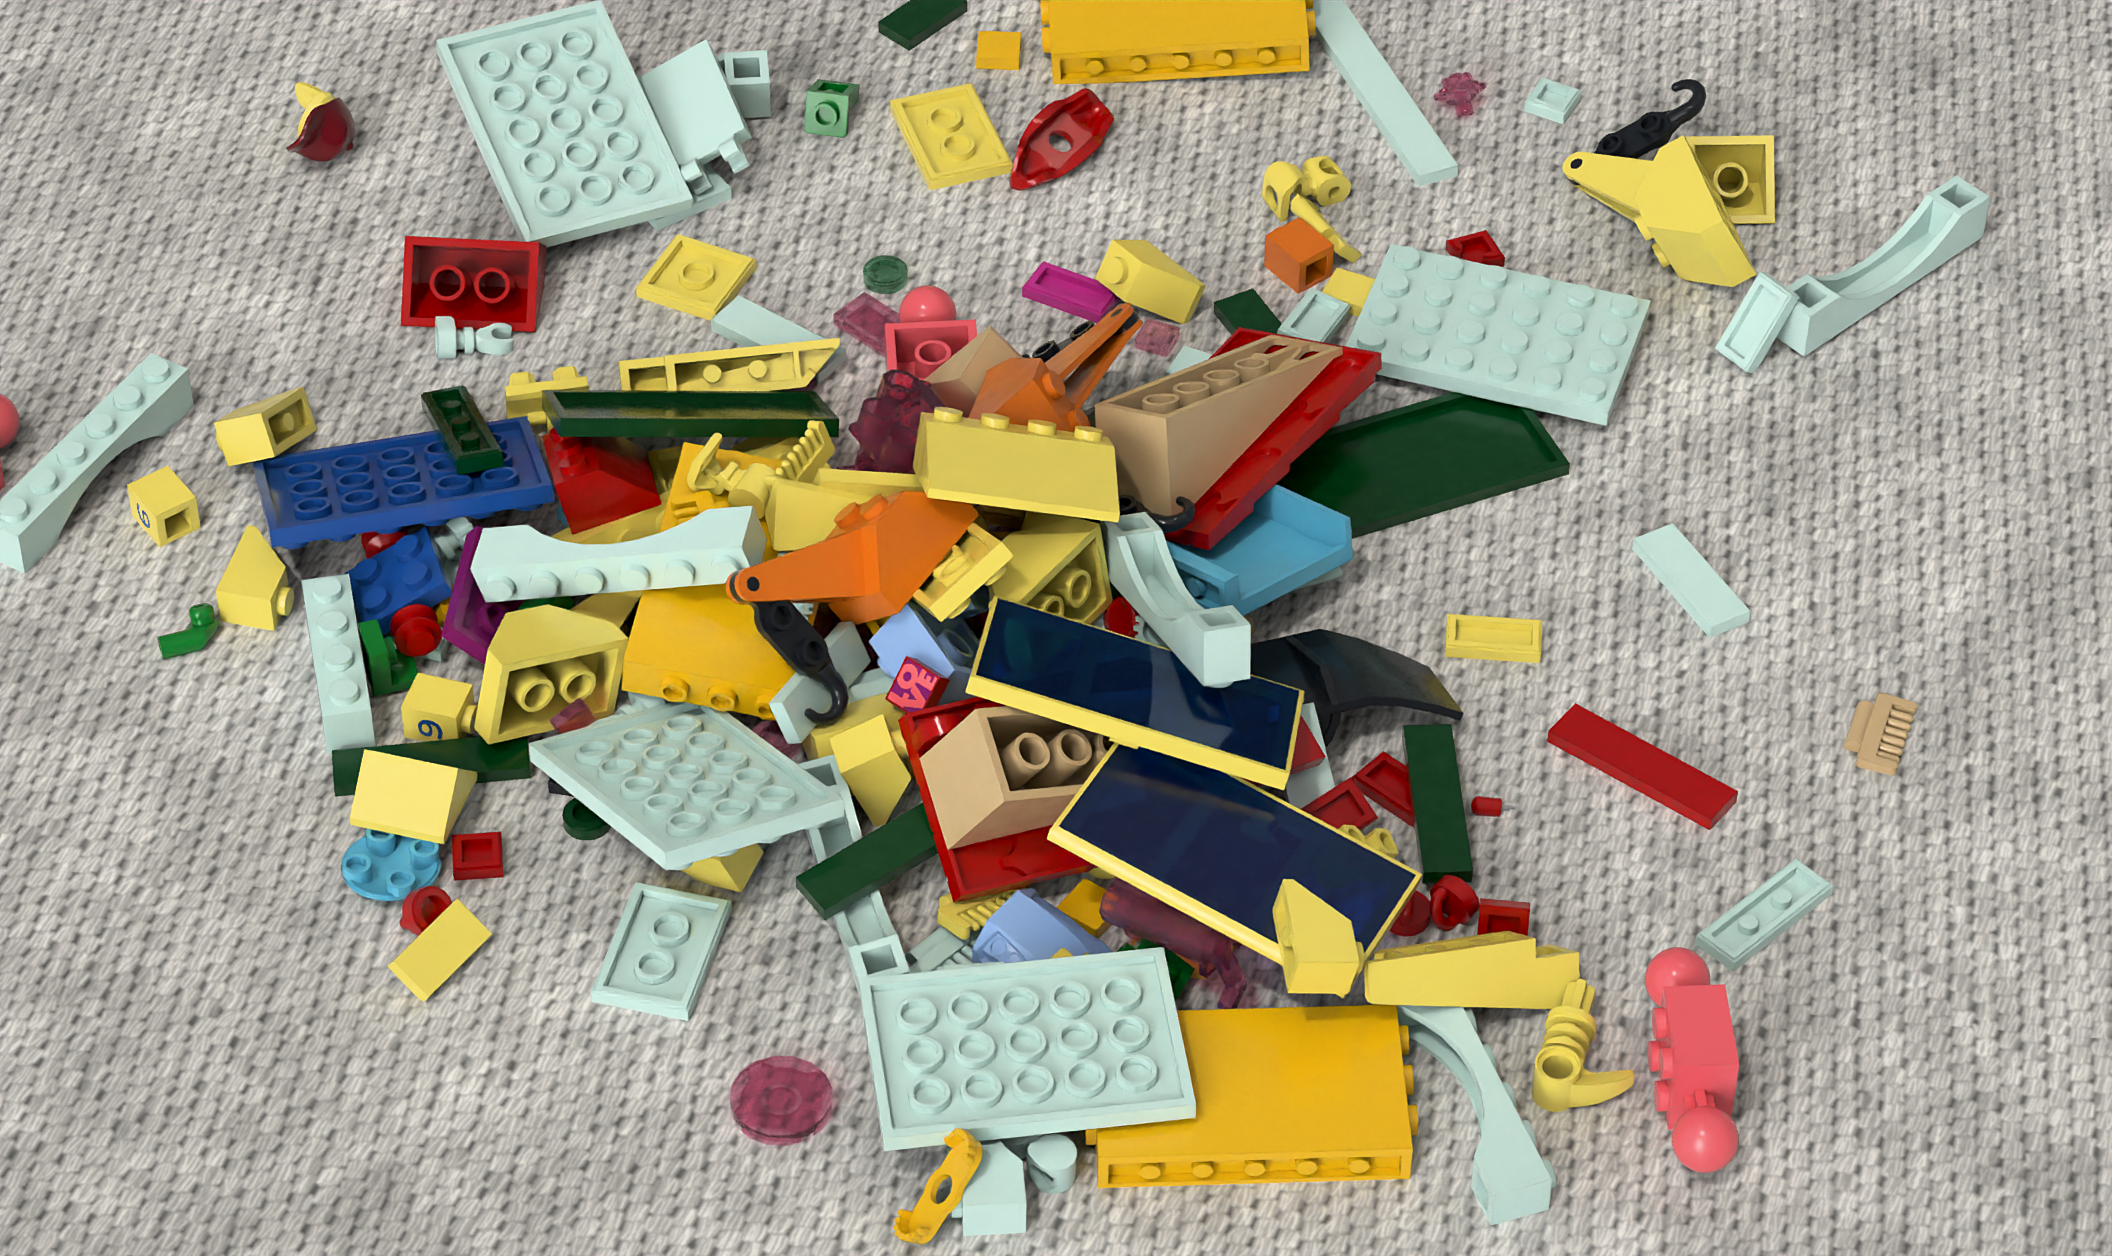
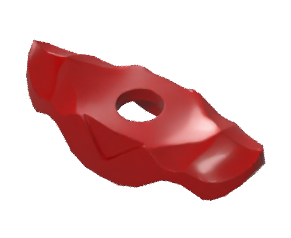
[1009,88,1114,191]

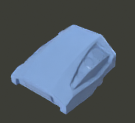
[972,888,1113,963]

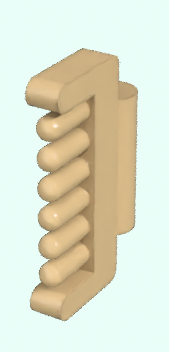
[1844,693,1918,775]

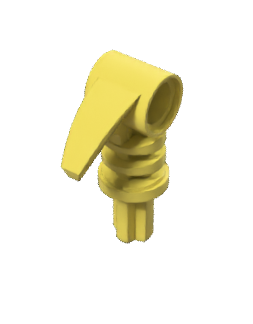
[1531,978,1635,1112]

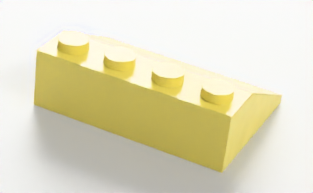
[912,407,1120,523]

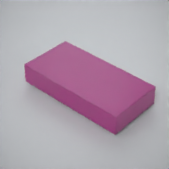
[1022,261,1121,323]

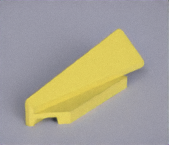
[618,338,840,391]
[764,468,989,551]
[1364,931,1580,1009]

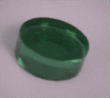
[863,255,908,294]

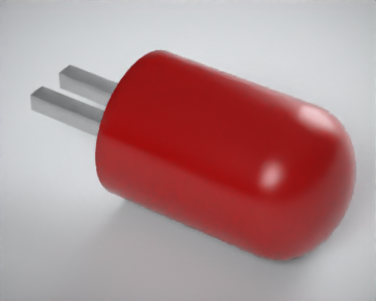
[1471,796,1515,817]

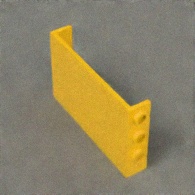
[1040,0,1316,84]
[621,442,819,721]
[1084,1005,1418,1188]

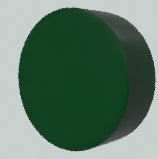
[562,798,611,841]

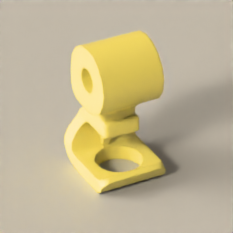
[1262,156,1351,222]
[687,433,776,519]

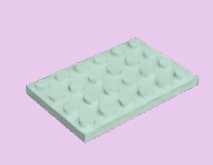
[436,0,693,247]
[1346,244,1651,426]
[529,702,845,871]
[859,947,1196,1151]

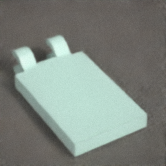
[638,39,752,195]

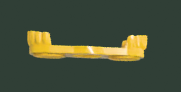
[893,1128,983,1245]

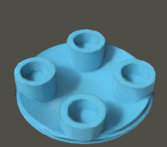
[341,829,441,901]

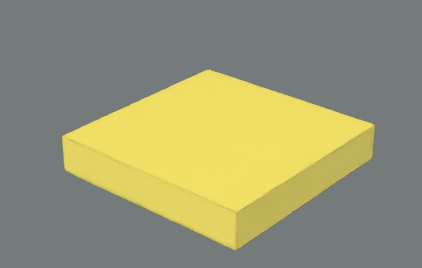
[636,234,757,321]

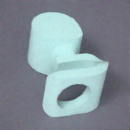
[1000,1134,1077,1194]

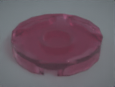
[730,1056,833,1146]

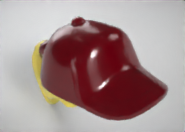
[286,82,355,162]

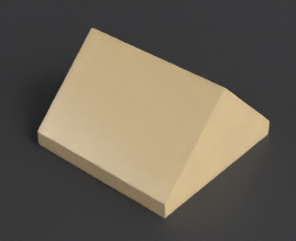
[921,325,1023,418]

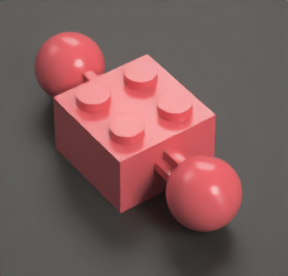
[885,285,977,454]
[1645,947,1739,1173]

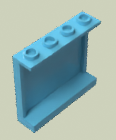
[1166,470,1353,616]

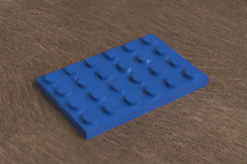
[253,416,555,549]

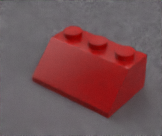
[400,236,546,332]
[541,427,662,535]

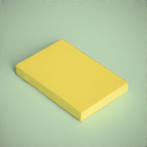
[890,83,1013,190]

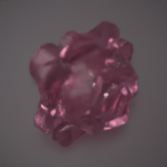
[1434,72,1486,117]

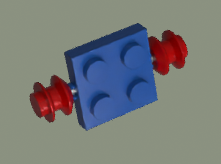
[344,526,453,657]

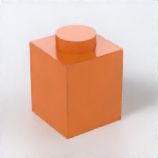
[1264,217,1334,294]

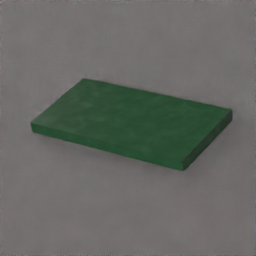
[542,390,839,437]
[1276,392,1570,539]

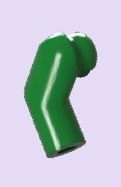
[157,603,219,659]

